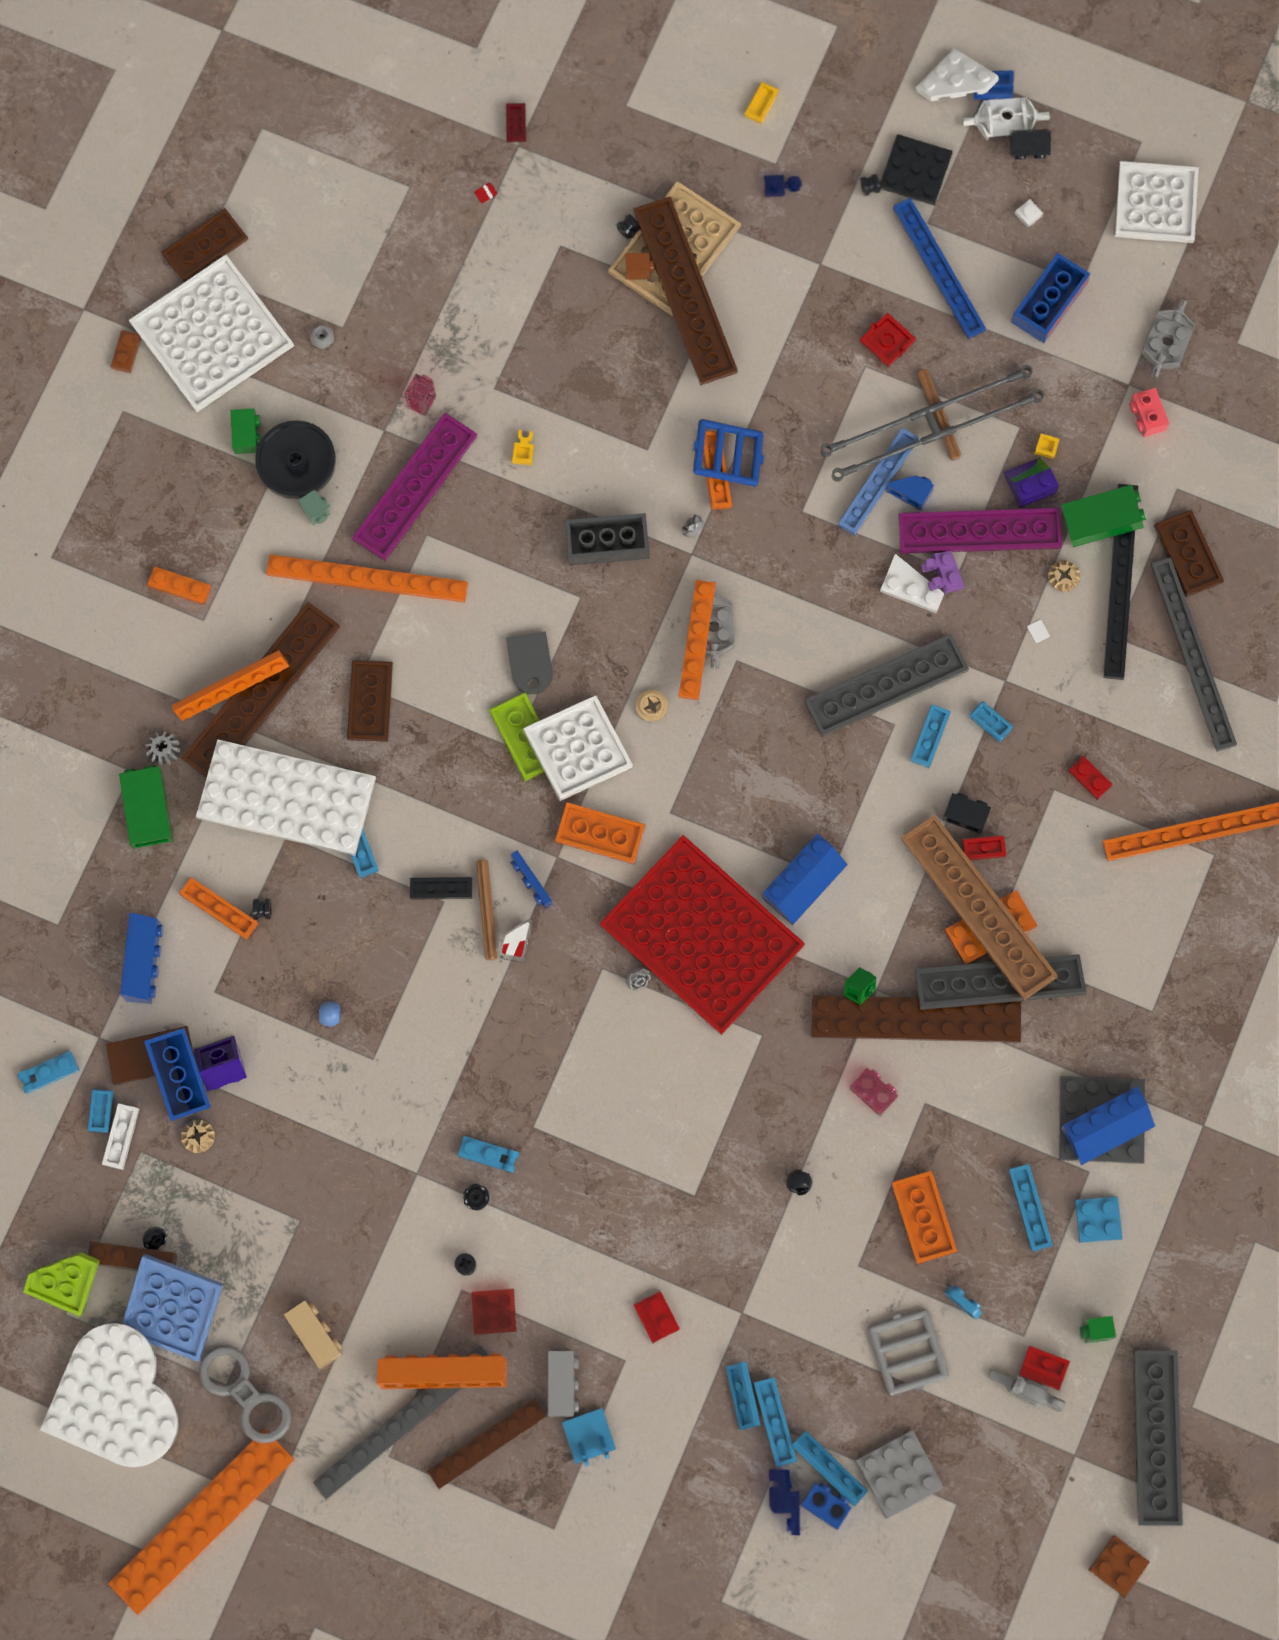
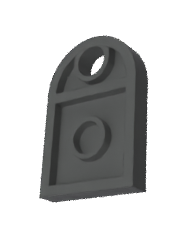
[506,631,553,695]

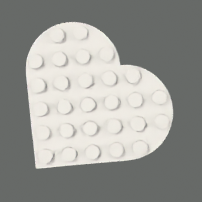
[40,1323,178,1467]

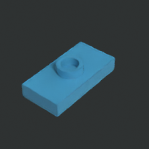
[969,701,1014,743]
[87,1089,114,1133]

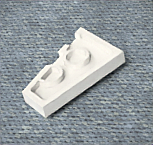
[880,554,944,613]

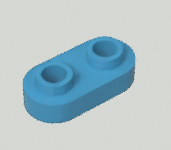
[944,1285,982,1320]

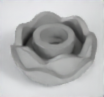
[310,325,334,349]
[682,514,704,537]
[626,967,651,991]

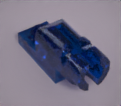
[769,1469,800,1536]

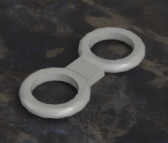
[199,1346,291,1443]

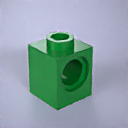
[844,967,876,1005]

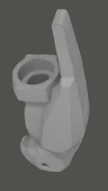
[988,1370,1065,1412]

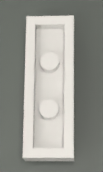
[102,1104,140,1170]

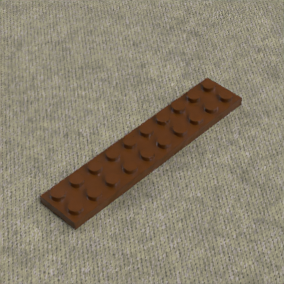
[633,196,738,386]
[181,602,340,778]
[812,995,1021,1043]

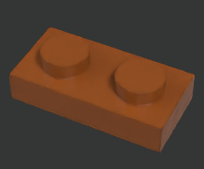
[111,330,141,373]

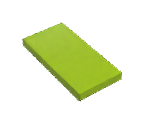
[489,692,544,781]

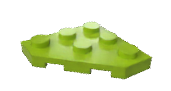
[23,1252,100,1317]

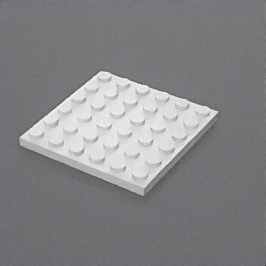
[129,255,294,412]

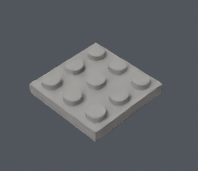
[856,1430,944,1519]

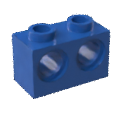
[801,1483,852,1530]

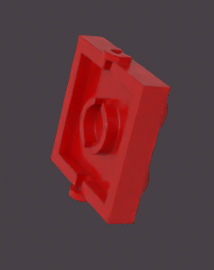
[860,312,916,368]

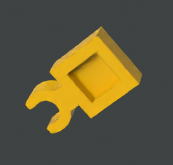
[512,430,534,466]

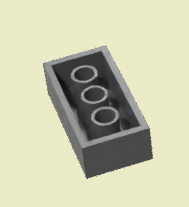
[565,513,649,566]

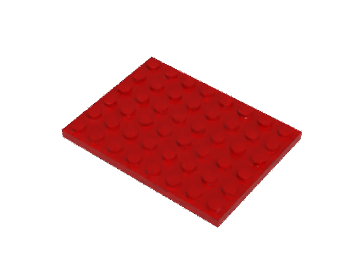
[599,835,805,1036]

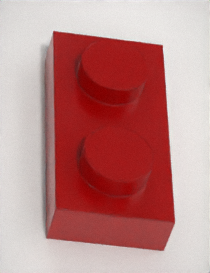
[1068,756,1113,800]
[962,836,1006,861]

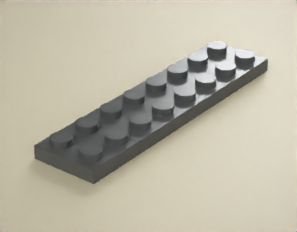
[804,634,969,737]
[914,954,1086,1010]
[1133,1350,1183,1526]

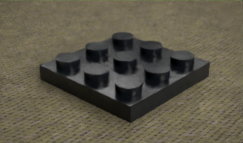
[880,134,953,206]

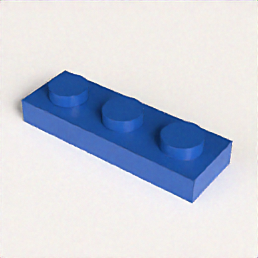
[510,850,552,909]

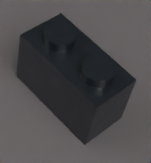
[1009,129,1051,159]
[943,793,991,834]

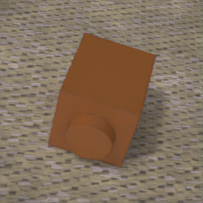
[625,253,654,280]

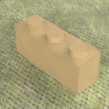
[284,1300,342,1369]

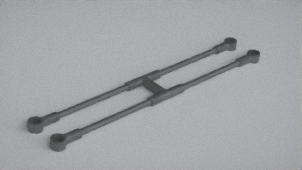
[820,365,1044,482]

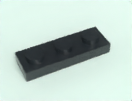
[410,877,472,900]

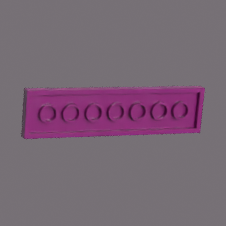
[352,413,478,561]
[898,508,1062,554]

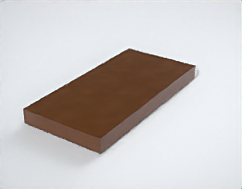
[161,208,249,283]
[1154,510,1224,597]
[347,660,393,742]
[106,1026,194,1085]

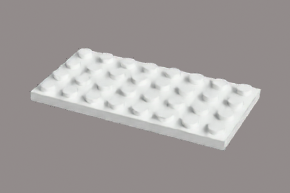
[196,739,376,856]

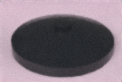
[255,420,336,499]

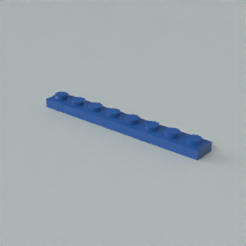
[893,198,986,339]

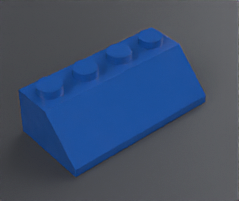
[762,833,848,925]
[120,913,163,1004]
[144,1028,211,1121]
[1061,1086,1155,1165]

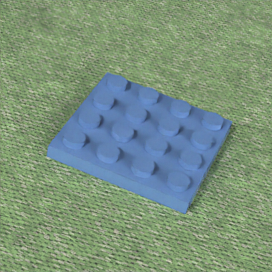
[122,1254,224,1362]

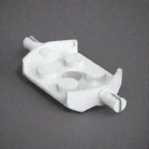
[963,97,1050,141]

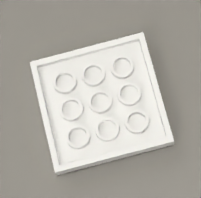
[1115,161,1199,243]
[523,696,633,801]

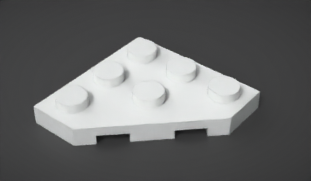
[916,48,999,101]

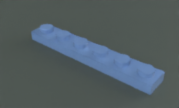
[838,428,919,536]

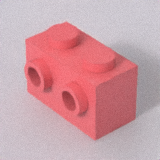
[1129,388,1169,437]

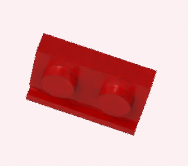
[634,1291,680,1344]
[1019,1346,1070,1391]

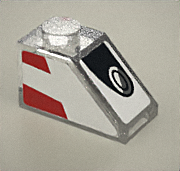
[496,919,533,964]

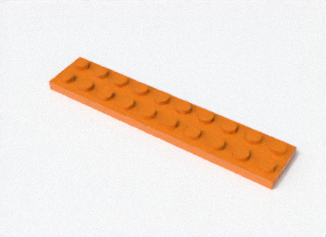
[108,1429,295,1615]

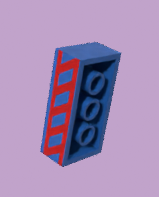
[1011,253,1091,343]

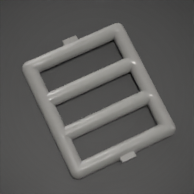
[868,1309,949,1396]

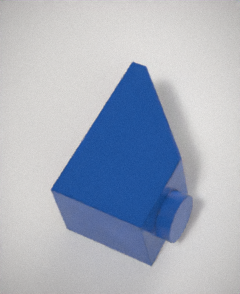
[886,475,934,511]

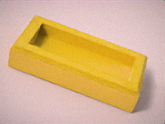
[744,82,779,124]

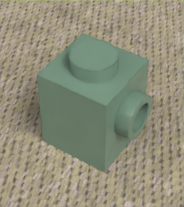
[298,490,330,525]

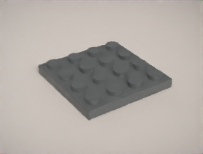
[1059,1076,1145,1164]

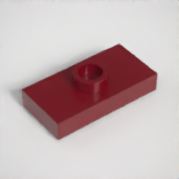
[506,103,526,142]

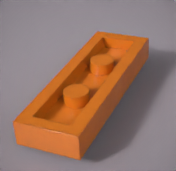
[147,566,211,605]

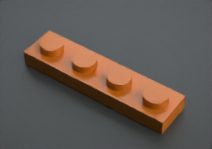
[703,431,732,510]
[179,877,259,940]

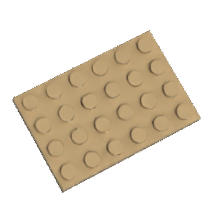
[608,181,741,316]

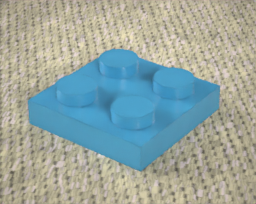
[1075,1197,1122,1243]

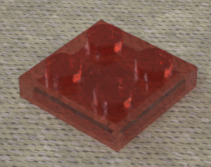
[471,1289,517,1335]

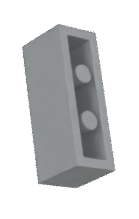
[548,1351,579,1417]

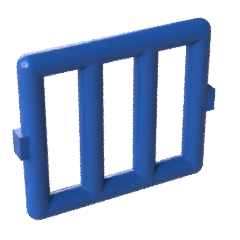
[693,419,764,487]

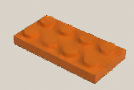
[555,802,645,865]
[944,890,1038,965]
[891,1171,958,1264]

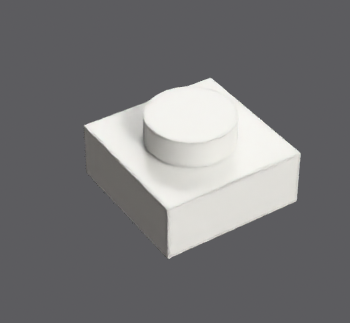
[1015,199,1043,228]

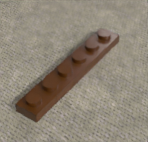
[427,1398,547,1489]

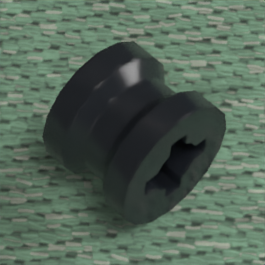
[860,174,881,196]
[616,214,640,239]
[253,899,272,920]
[455,1253,477,1276]

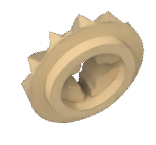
[1048,560,1081,592]
[636,690,668,722]
[181,1120,215,1153]

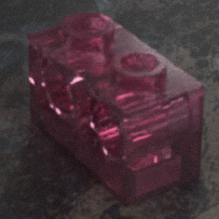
[404,374,436,416]
[849,1068,898,1117]

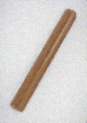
[918,369,961,460]
[476,860,497,960]

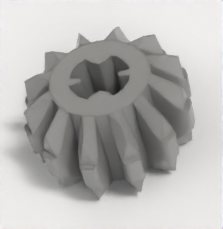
[145,731,181,766]

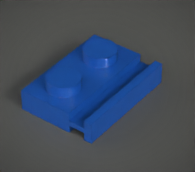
[973,70,1014,100]

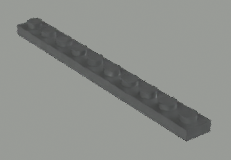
[1151,558,1237,752]
[313,1345,489,1500]

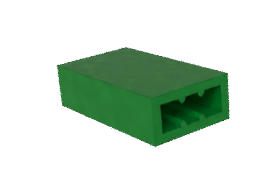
[1061,485,1146,548]
[119,765,173,849]

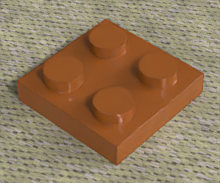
[1089,1535,1150,1597]

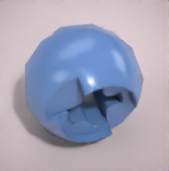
[319,1001,341,1027]

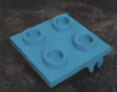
[562,1408,616,1466]

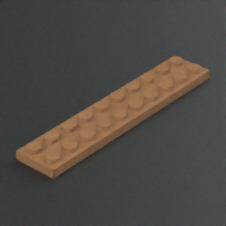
[901,815,1058,1001]

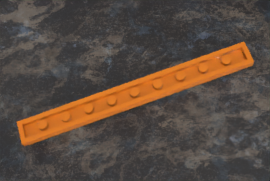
[266,554,468,603]
[1102,802,1279,862]

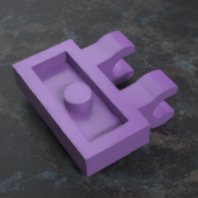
[921,551,965,593]

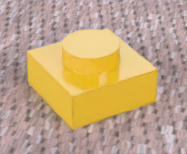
[1034,433,1060,460]

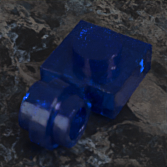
[764,175,802,197]

